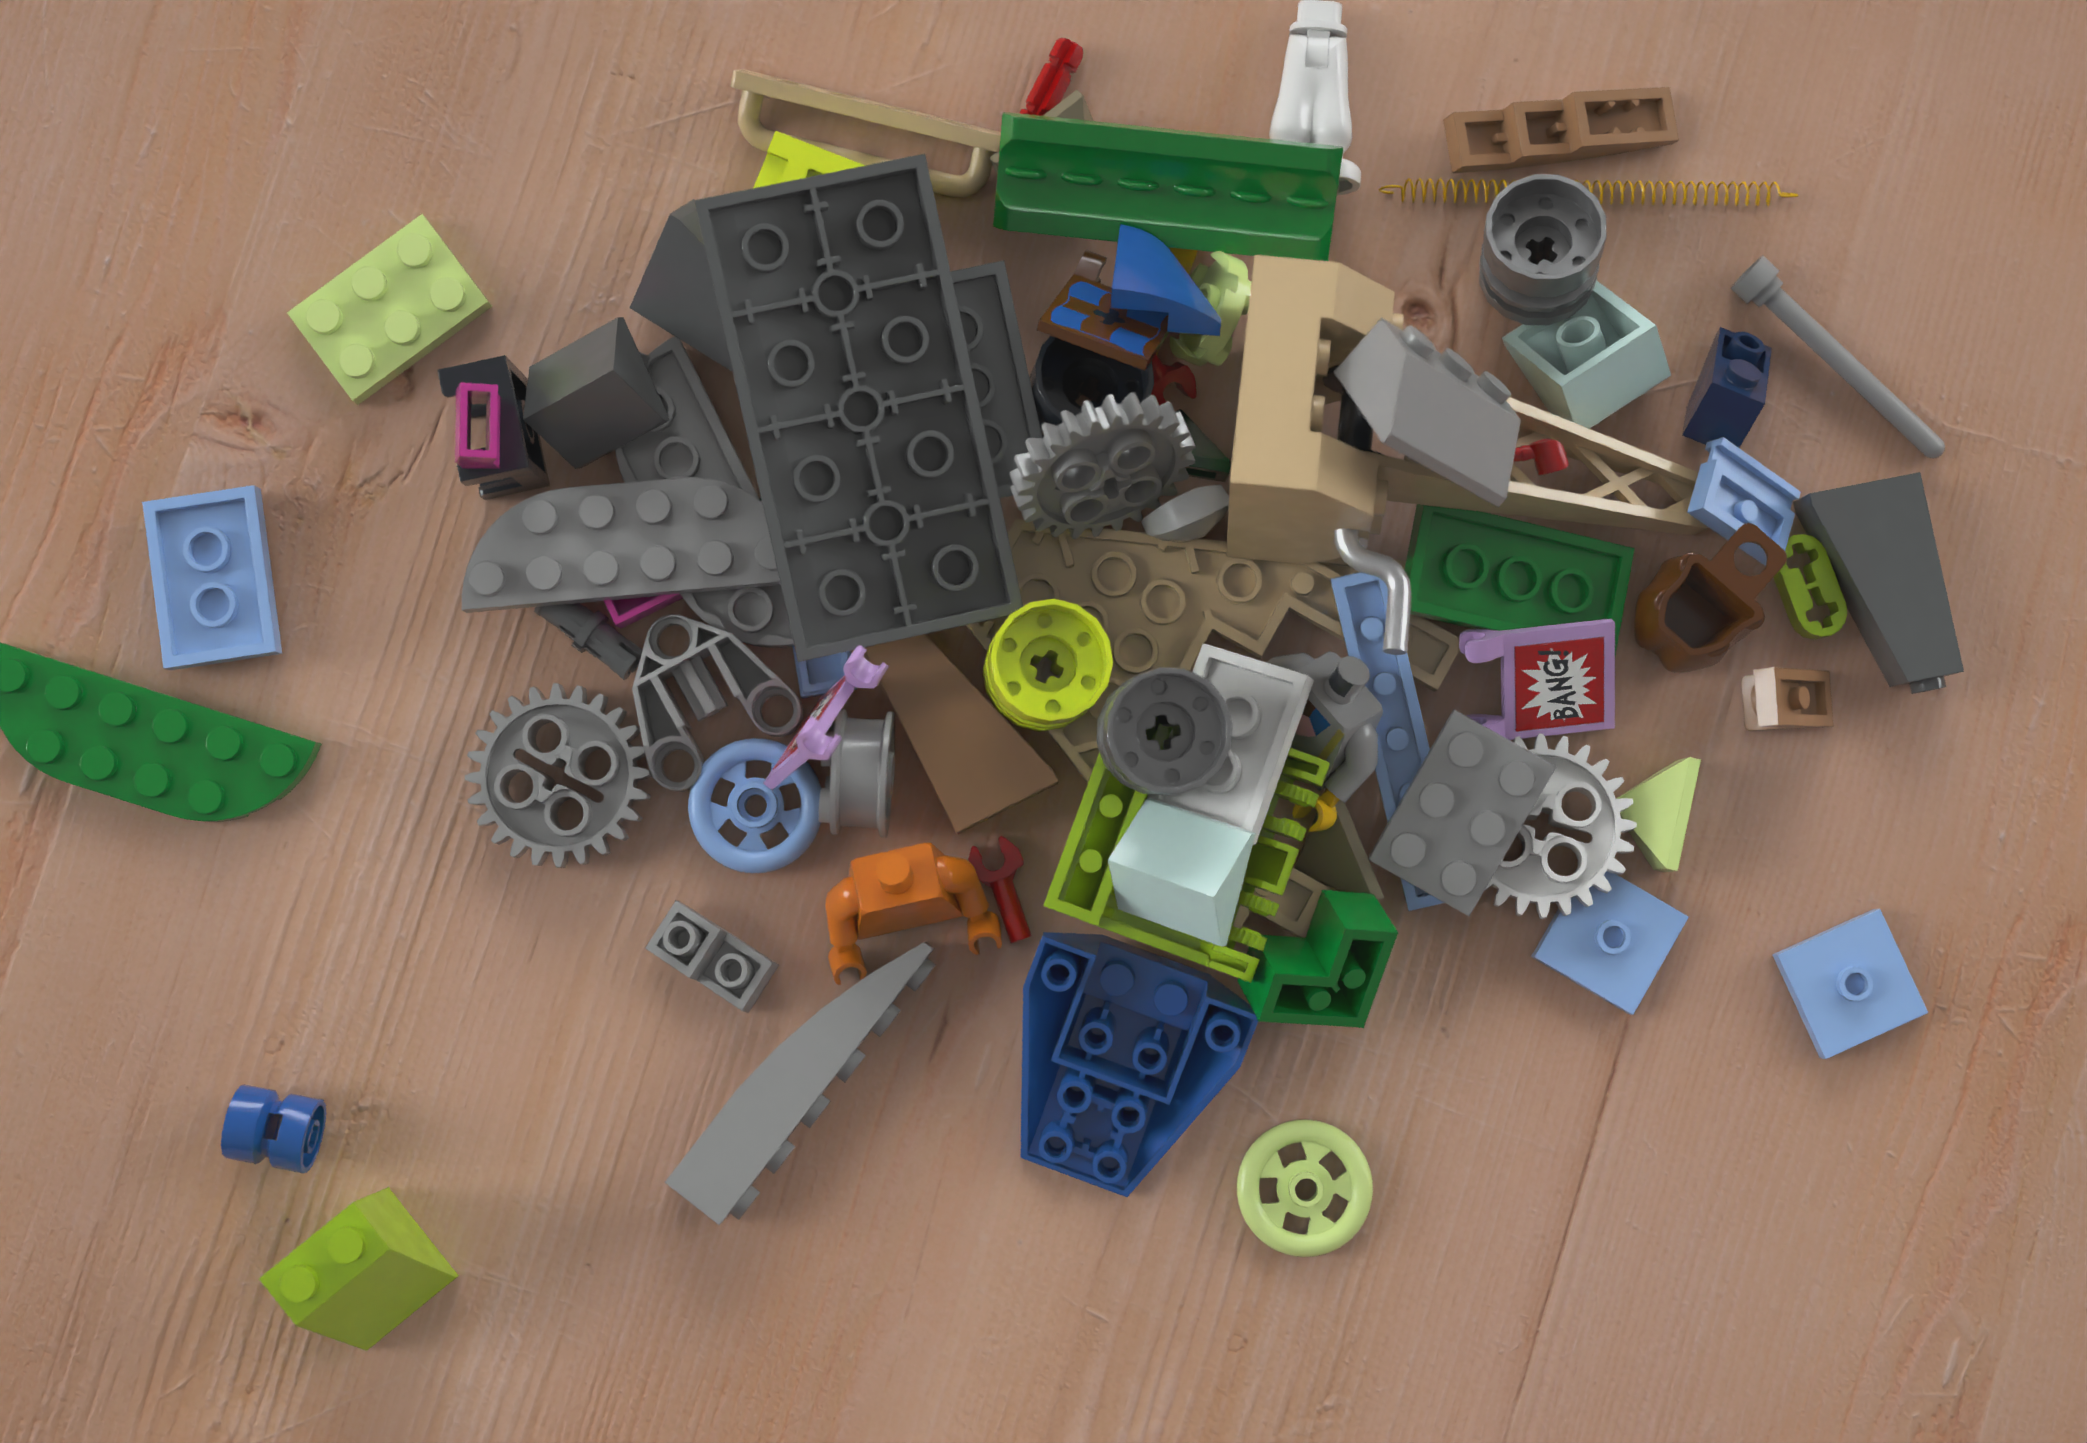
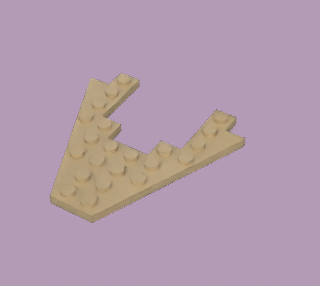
[966,519,1460,937]

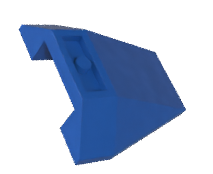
[1021,932,1258,1197]

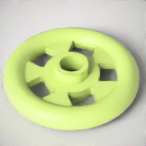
[1237,1119,1373,1257]

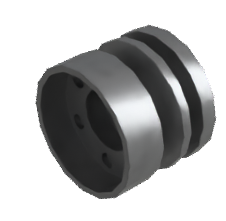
[1479,174,1606,325]
[1096,667,1232,795]

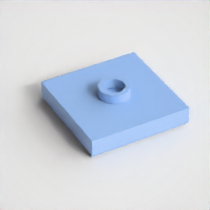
[1531,871,1689,1015]
[1772,909,1928,1059]

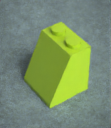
[259,1187,459,1351]

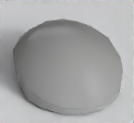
[1141,485,1229,543]

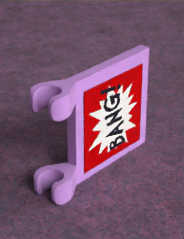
[1459,619,1615,740]
[763,645,889,790]

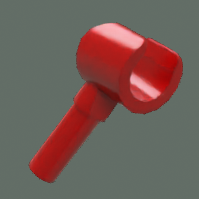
[1513,438,1569,476]

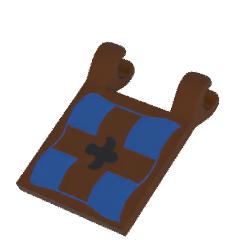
[1037,250,1170,370]

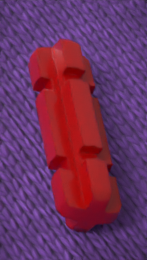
[1019,37,1083,116]

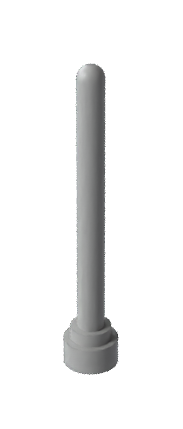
[1731,255,1945,458]

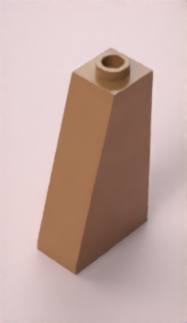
[866,634,1059,834]

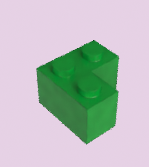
[1237,890,1398,1028]

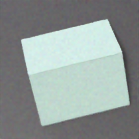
[1108,798,1256,947]

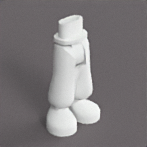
[1269,0,1361,195]

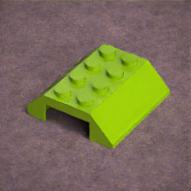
[1043,717,1330,983]

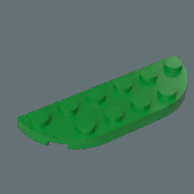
[0,642,322,822]

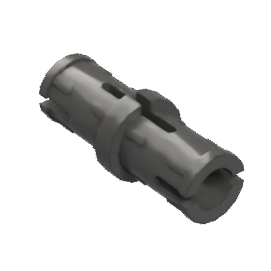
[534,603,643,680]

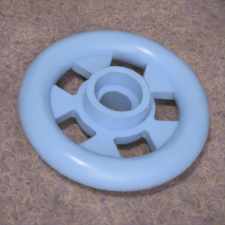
[688,738,821,873]

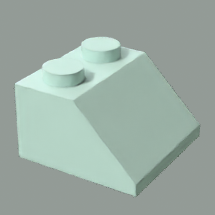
[1502,280,1671,429]

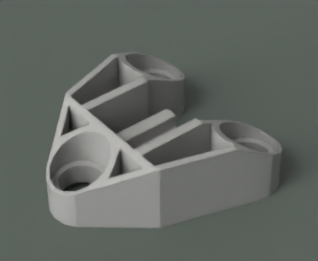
[632,614,804,792]

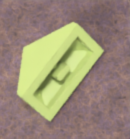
[1616,757,1701,872]

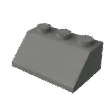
[1334,318,1521,507]

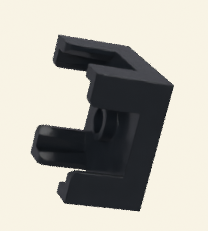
[437,355,550,500]

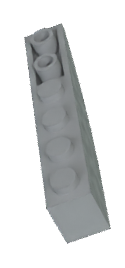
[665,942,936,1225]

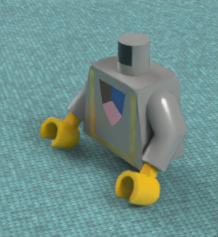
[1267,651,1383,832]

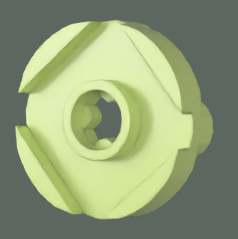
[1170,251,1252,366]

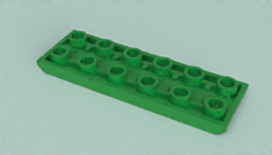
[993,112,1343,261]

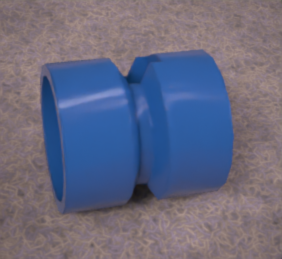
[221,1084,326,1174]

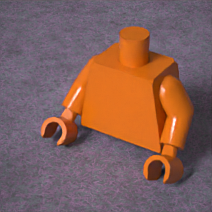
[825,843,1002,985]

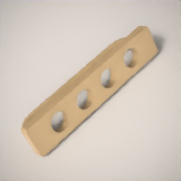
[730,69,1001,198]

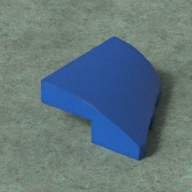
[1111,224,1221,336]

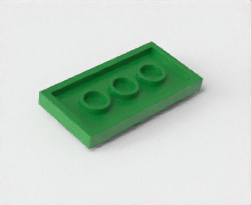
[1404,504,1635,656]

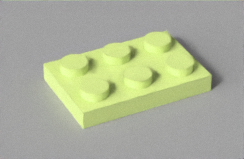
[287,214,492,405]

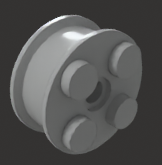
[819,709,895,838]

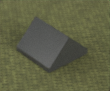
[523,317,670,469]

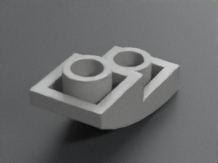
[645,900,779,1013]

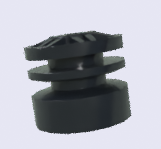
[1029,336,1154,438]

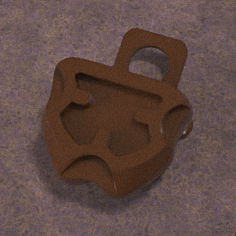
[1634,523,1787,673]

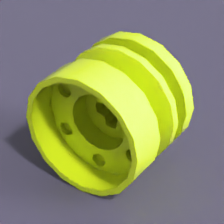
[983,599,1113,732]

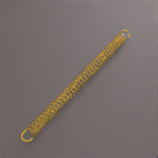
[1379,178,1799,207]

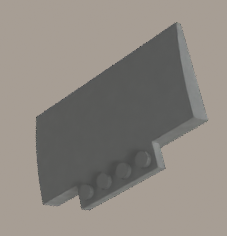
[694,154,1042,662]

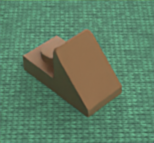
[1741,667,1834,731]

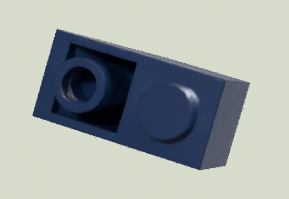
[1682,327,1772,448]

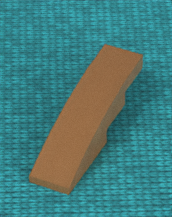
[1443,87,1679,173]

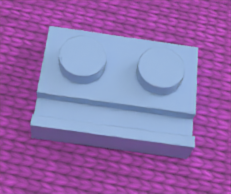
[1687,437,1801,566]

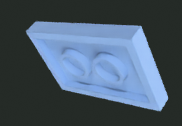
[142,485,282,670]

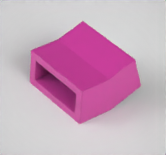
[455,382,501,469]

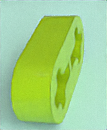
[1773,534,1847,640]

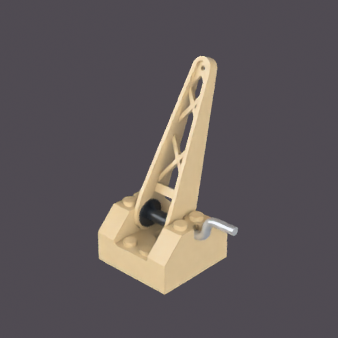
[1226,255,1709,655]

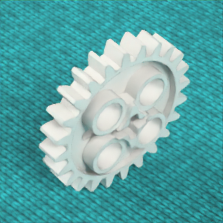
[1485,733,1637,919]

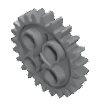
[1009,393,1196,539]
[465,683,652,868]

